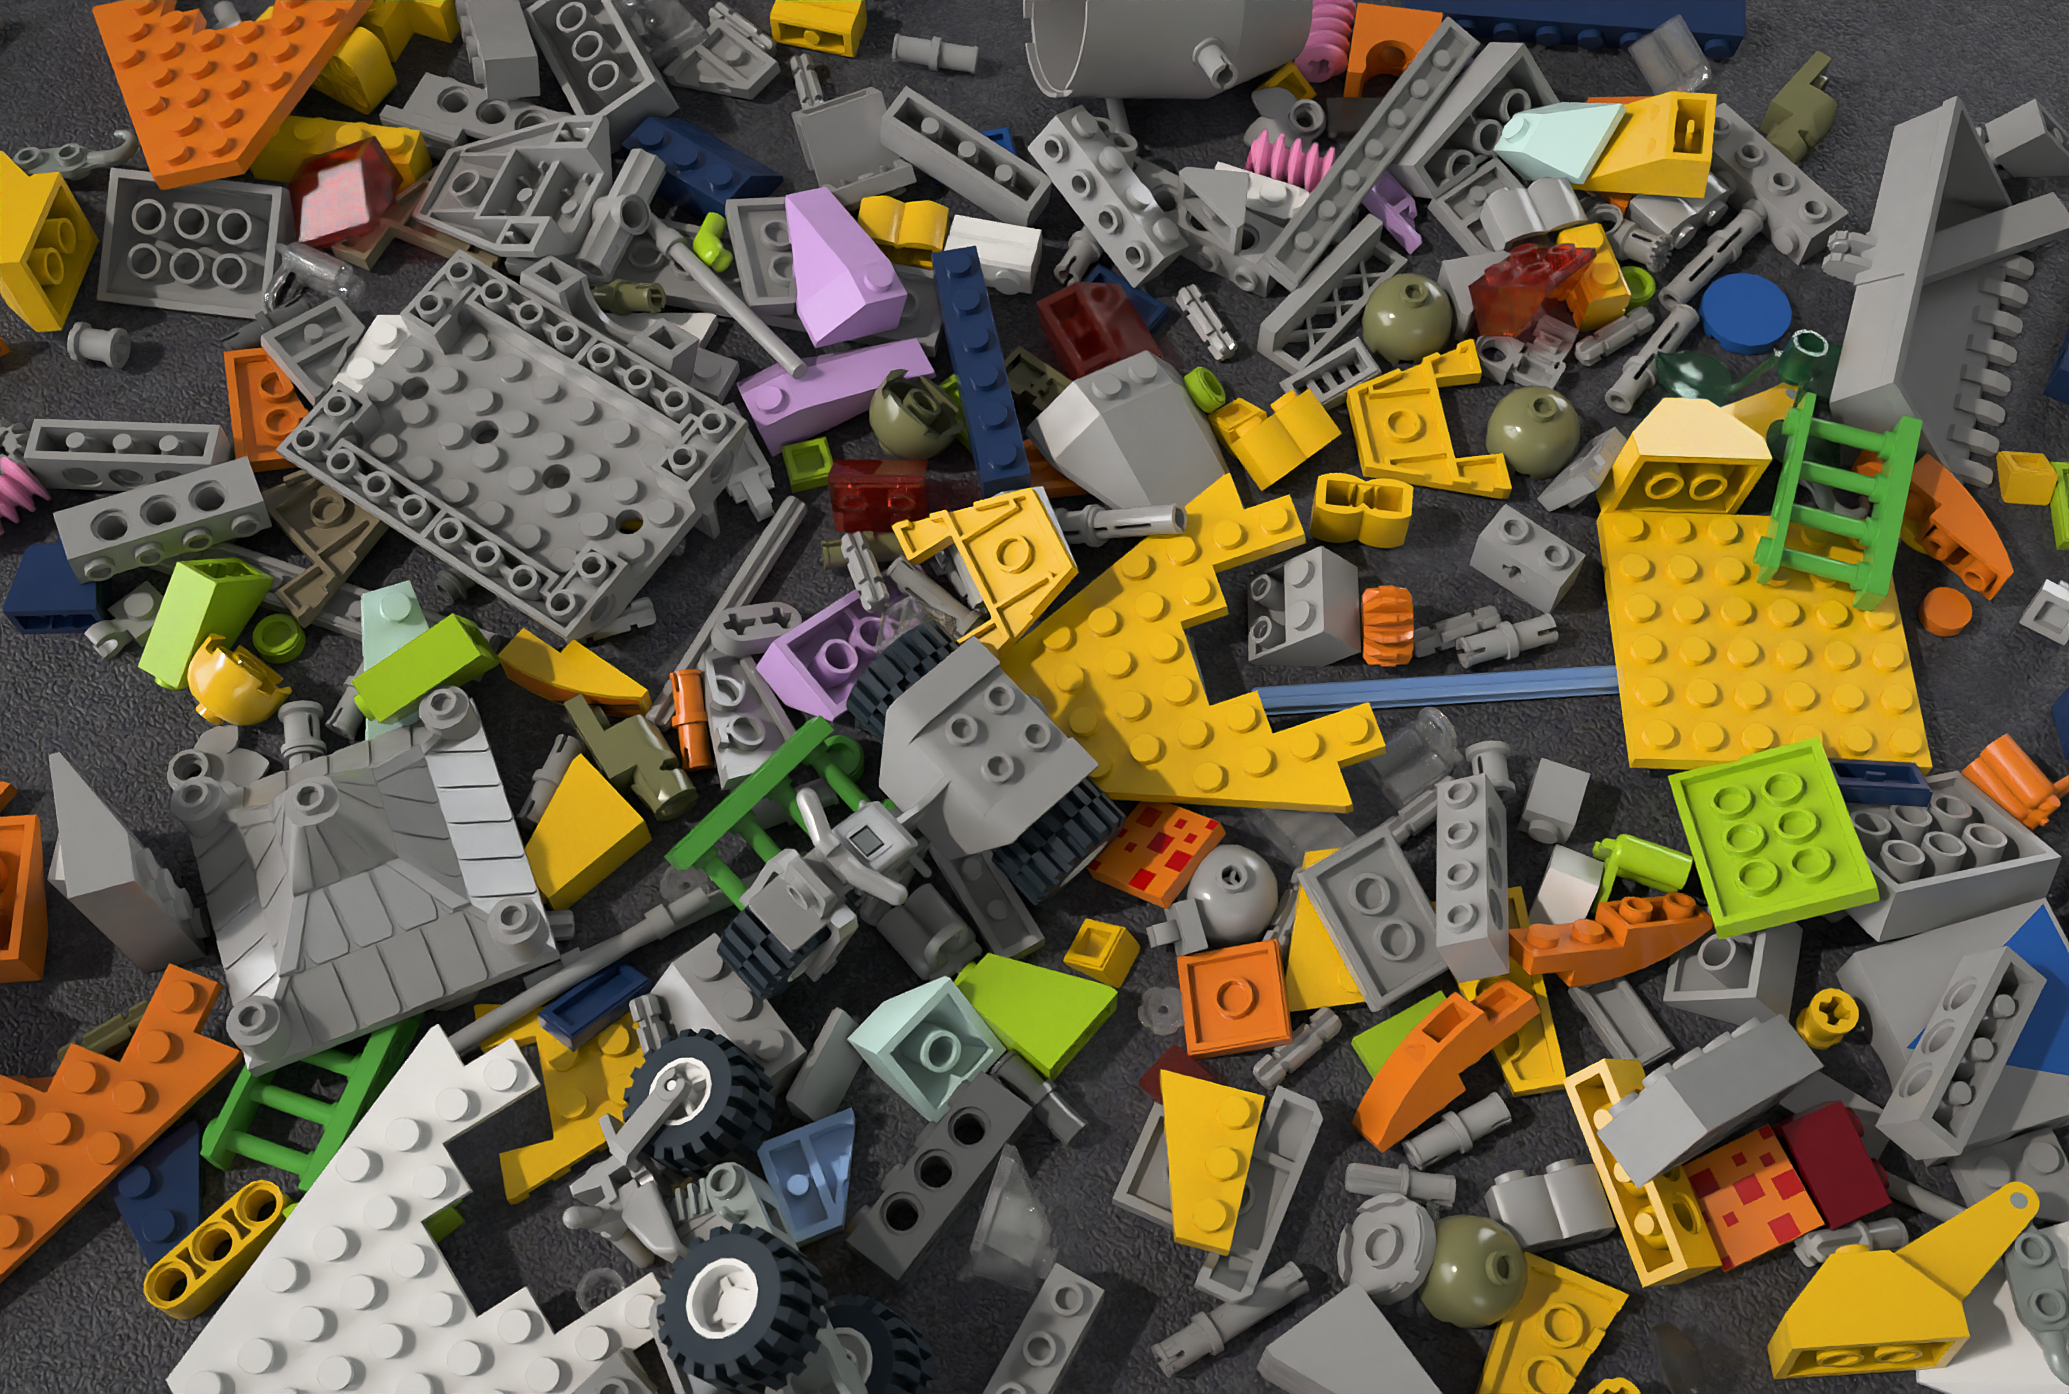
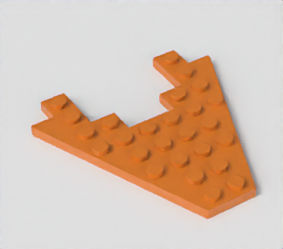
[92,0,375,191]
[0,963,244,1283]

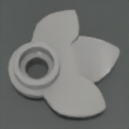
[1243,87,1326,153]
[167,725,270,792]

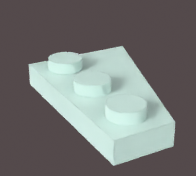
[361,580,429,741]

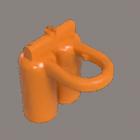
[1961,734,2069,833]

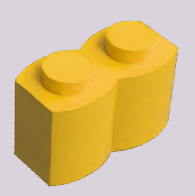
[857,195,949,271]
[1229,388,1342,491]
[1310,473,1413,548]

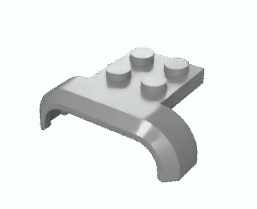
[1112,1085,1323,1305]

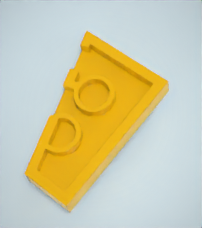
[1285,847,1365,1012]

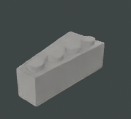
[1386,42,1560,199]

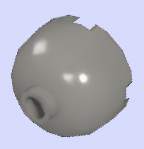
[1177,844,1278,948]

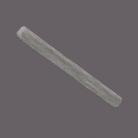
[645,496,808,732]

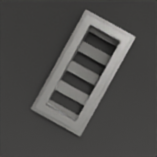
[1280,337,1382,411]

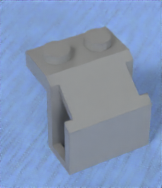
[791,87,917,212]

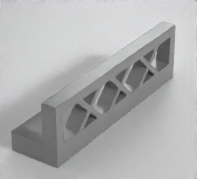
[1257,213,1408,375]

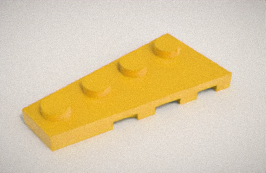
[1431,886,1566,1098]

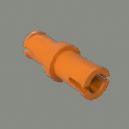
[669,669,714,772]

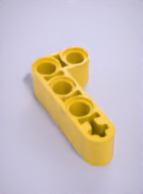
[256,6,397,115]

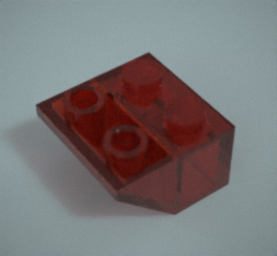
[288,136,404,251]
[1468,243,1597,337]
[1037,282,1163,381]
[828,459,930,534]

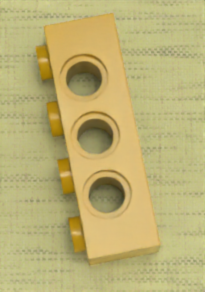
[1562,1059,1722,1287]

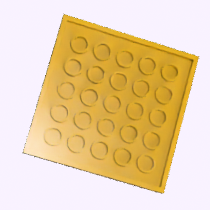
[1597,510,1933,777]

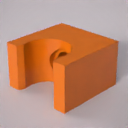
[1342,2,1443,106]

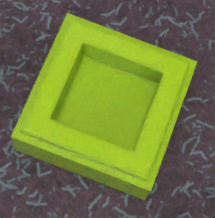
[781,436,837,493]

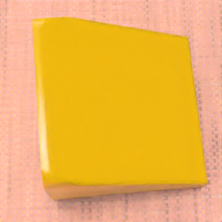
[1251,61,1317,100]
[1207,398,1267,459]
[1996,451,2059,506]
[1063,918,1140,988]

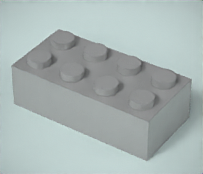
[523,0,679,155]
[1596,1013,1824,1189]

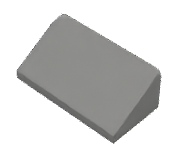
[786,1007,864,1124]

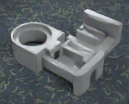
[1475,313,1579,389]

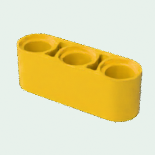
[144,1180,295,1320]

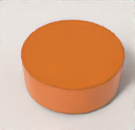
[1918,587,1972,637]

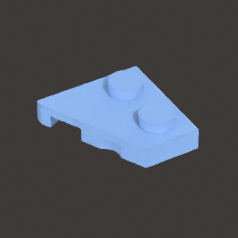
[757,1107,856,1248]

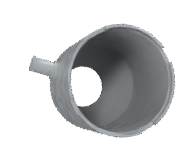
[1023,0,1313,99]

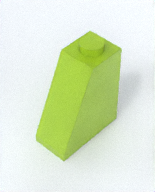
[138,557,274,691]
[351,613,501,725]
[954,953,1118,1081]

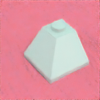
[1493,102,1627,184]
[847,976,1006,1123]

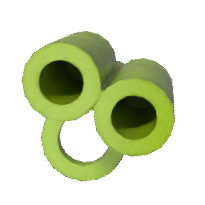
[1590,834,1693,917]

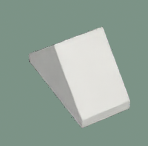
[1528,844,1604,926]

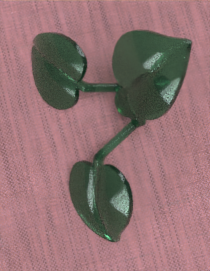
[1655,329,1843,468]

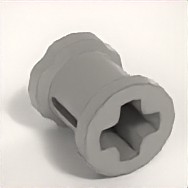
[67,321,131,369]
[1465,741,1516,802]

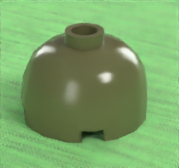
[1362,273,1453,365]
[869,369,964,461]
[1485,385,1580,480]
[1417,1214,1528,1328]

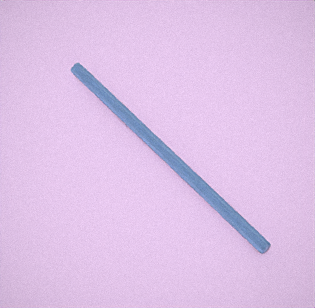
[1251,665,1620,715]

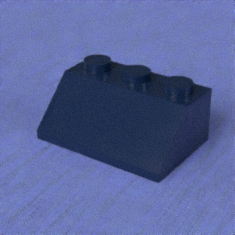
[621,117,783,232]

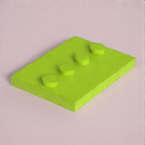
[1668,736,1880,940]

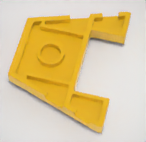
[1346,339,1512,499]
[892,487,1079,661]
[474,1004,645,1205]

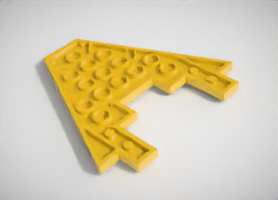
[999,473,1386,813]

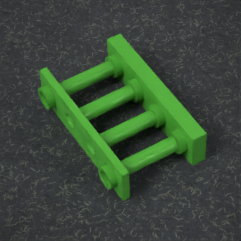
[1753,392,1923,612]
[664,715,896,911]
[200,1012,424,1194]

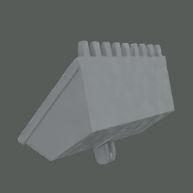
[1822,96,2038,488]

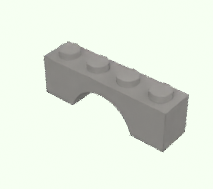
[520,254,700,385]

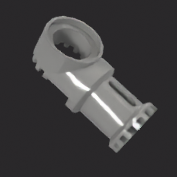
[1585,204,1674,273]

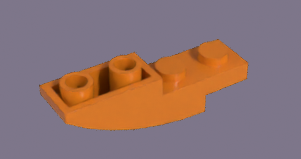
[1851,449,2014,601]
[1509,892,1713,988]
[1351,977,1541,1153]

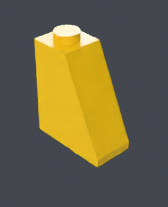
[525,754,652,911]

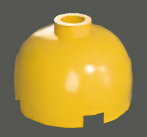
[187,633,292,726]

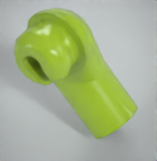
[693,212,733,273]

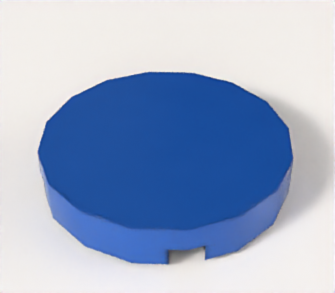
[1698,273,1792,355]

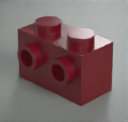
[1771,1100,1892,1230]

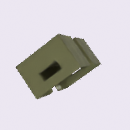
[1004,346,1073,421]

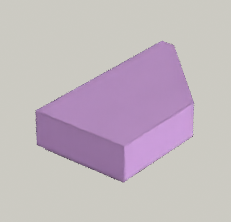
[1361,170,1422,254]

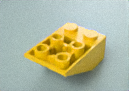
[1570,91,1717,199]

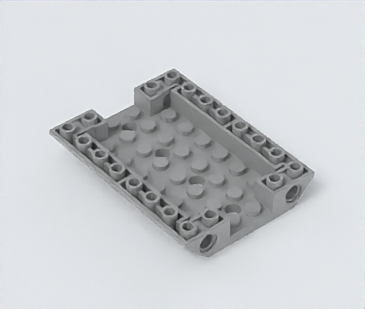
[276,249,749,642]

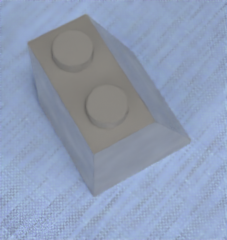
[1256,1280,1442,1394]

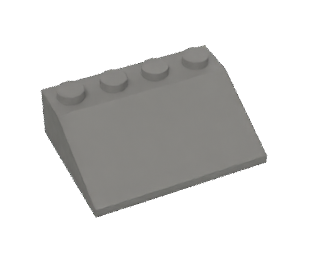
[97,168,303,320]
[48,752,210,974]
[1844,771,2062,942]

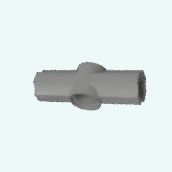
[575,149,666,282]

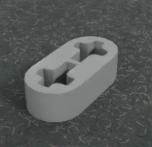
[710,602,802,656]

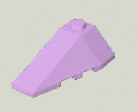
[785,187,908,348]
[736,338,936,457]
[755,557,928,721]

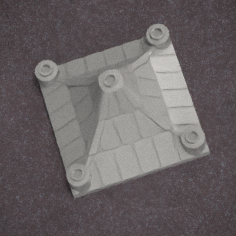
[171,685,561,1077]

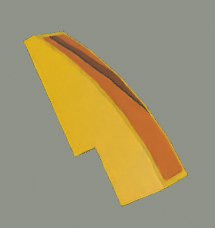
[497,628,653,718]

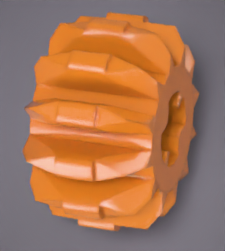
[1361,585,1414,667]

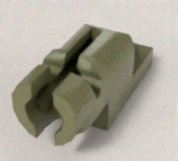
[1760,50,1837,167]
[564,694,699,821]

